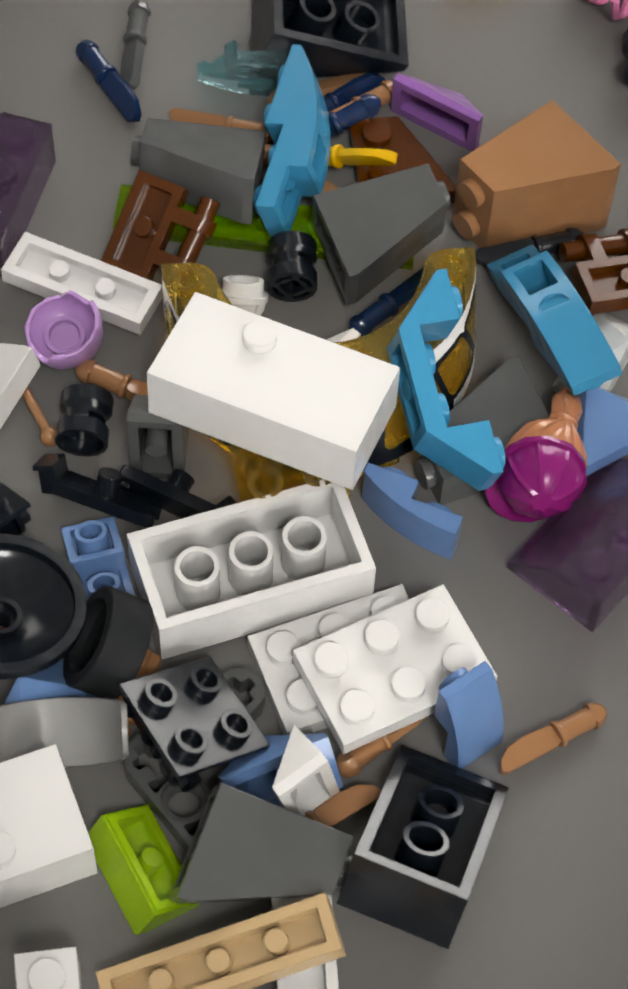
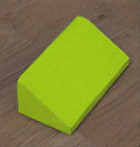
[88,804,200,935]

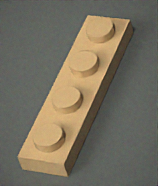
[96,892,347,989]

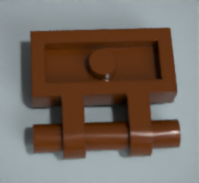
[101,170,220,298]
[559,228,628,314]

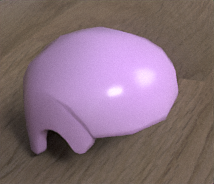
[24,290,104,370]

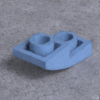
[361,463,463,560]
[61,516,135,600]
[434,661,504,769]

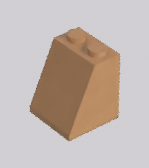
[452,100,621,248]

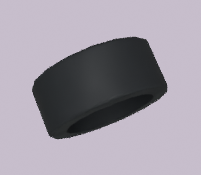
[63,586,153,699]

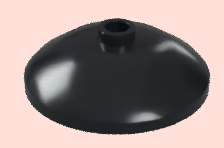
[0,534,87,679]

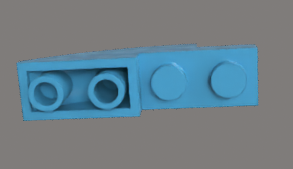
[254,44,330,236]
[487,244,622,396]

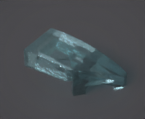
[197,40,288,97]

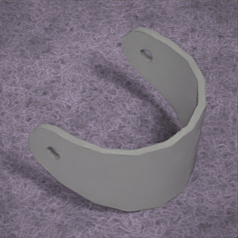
[0,696,129,768]

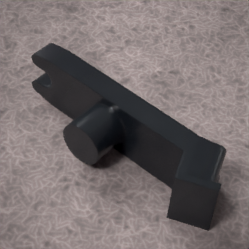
[32,454,162,528]
[120,465,237,518]

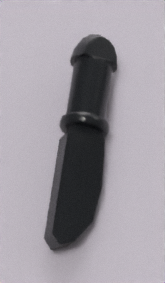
[475,227,584,266]

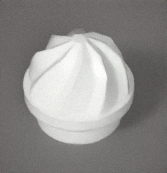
[217,275,269,316]

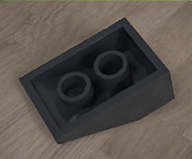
[251,0,409,77]
[336,745,509,949]

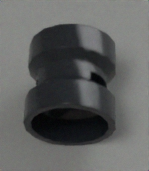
[267,231,317,302]
[55,383,114,457]

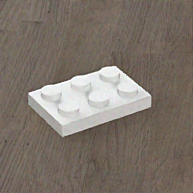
[247,584,409,735]
[292,584,498,754]

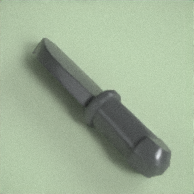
[120,0,151,89]

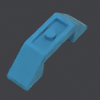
[386,268,505,491]

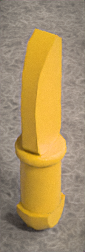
[328,144,398,169]

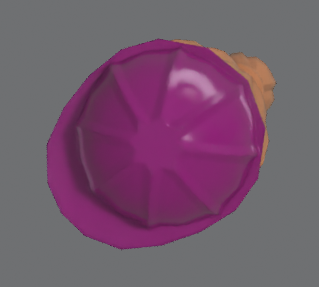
[485,385,587,523]

